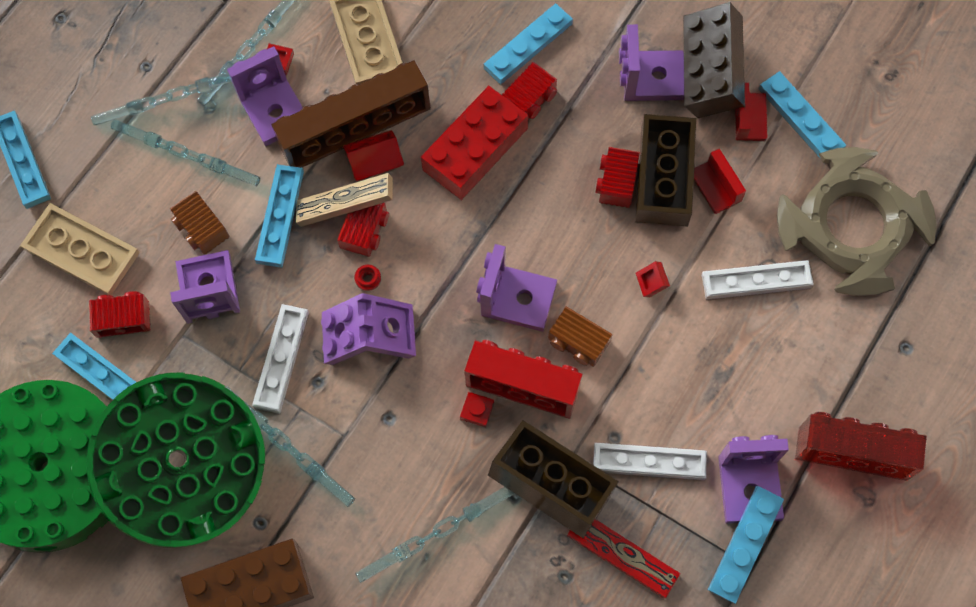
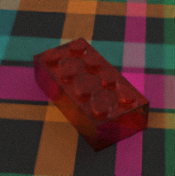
[795,412,927,481]

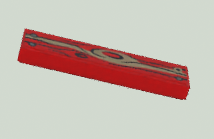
[567,520,681,599]

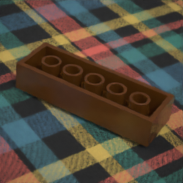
[271,60,431,168]

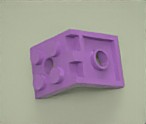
[619,24,684,101]
[227,46,303,147]
[476,244,557,332]
[170,250,240,324]
[321,293,416,365]
[718,435,789,523]

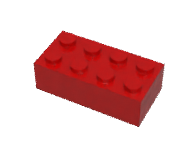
[421,85,528,201]
[464,340,583,419]

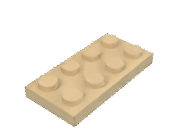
[329,0,402,84]
[20,203,140,295]

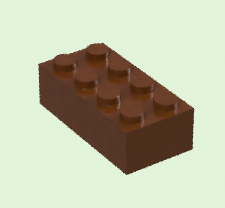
[180,538,314,607]

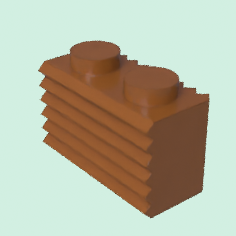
[170,191,230,255]
[548,306,613,367]

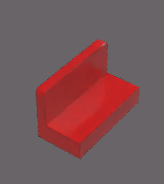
[735,83,767,141]
[343,130,404,181]
[694,148,746,214]

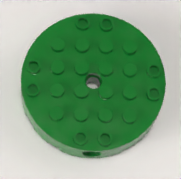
[86,372,265,548]
[0,380,108,553]

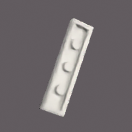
[702,260,813,300]
[252,304,309,414]
[593,443,707,480]

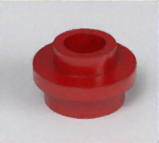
[354,264,381,291]

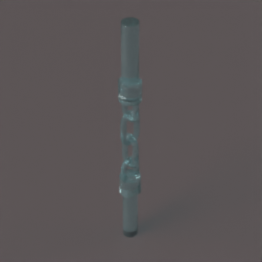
[197,0,295,106]
[91,73,232,126]
[111,119,261,187]
[226,386,355,507]
[355,487,515,583]

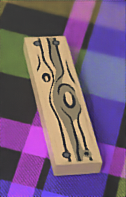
[296,173,393,227]

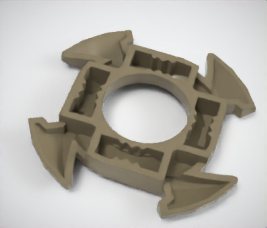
[777,147,936,296]

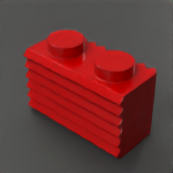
[502,62,557,119]
[595,147,640,208]
[337,202,389,257]
[89,291,151,338]

